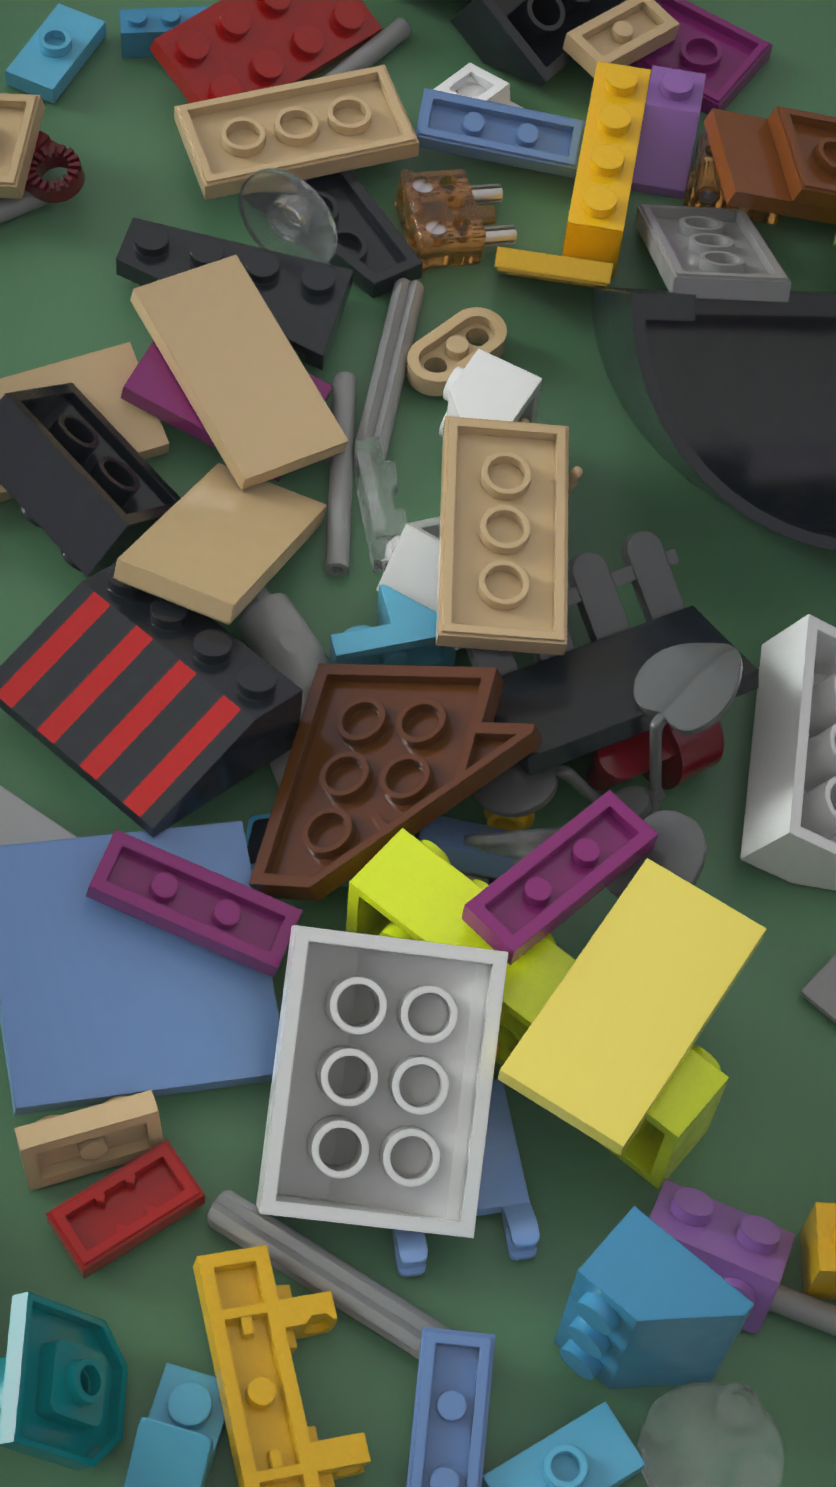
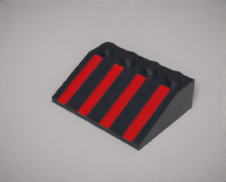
[0,563,303,837]

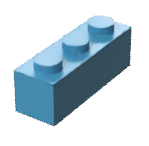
[119,6,210,58]

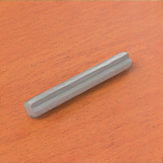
[354,277,424,470]
[207,1190,452,1359]

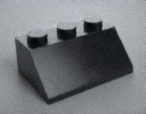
[450,0,627,86]
[0,383,181,577]

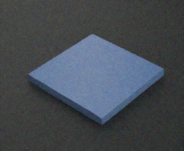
[0,821,280,1115]

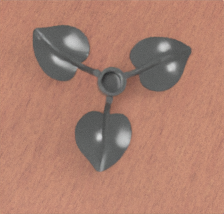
[472,643,743,898]

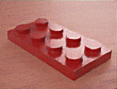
[150,0,383,103]

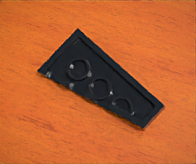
[242,170,423,299]
[116,218,353,371]

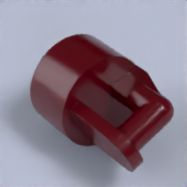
[586,720,724,791]

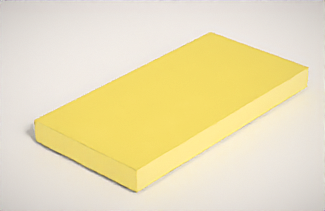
[498,858,767,1156]

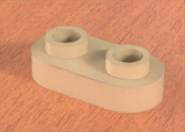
[406,307,507,396]

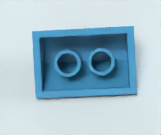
[554,1206,754,1389]

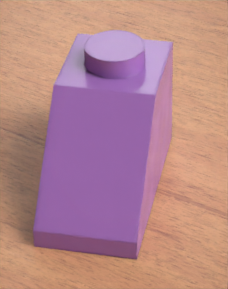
[631,65,706,199]

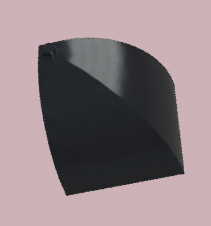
[591,288,836,551]

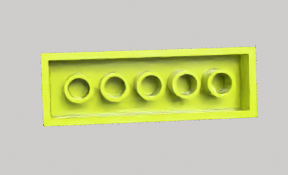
[346,828,729,1190]

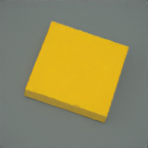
[494,246,613,288]

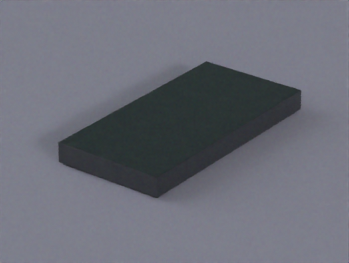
[494,605,759,776]

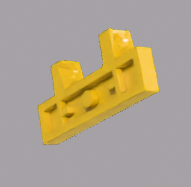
[193,1245,371,1487]

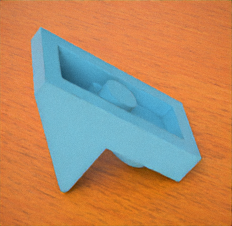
[329,585,456,666]
[124,1363,226,1487]

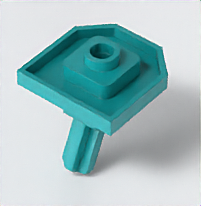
[0,1291,128,1471]

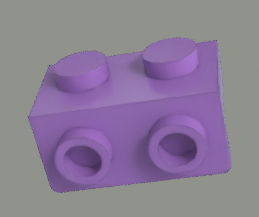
[649,1179,796,1334]

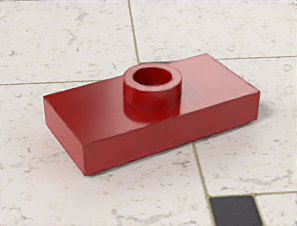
[45,1139,205,1279]

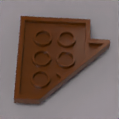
[249,663,542,901]

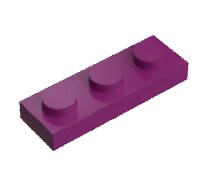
[461,790,658,965]
[86,829,303,977]

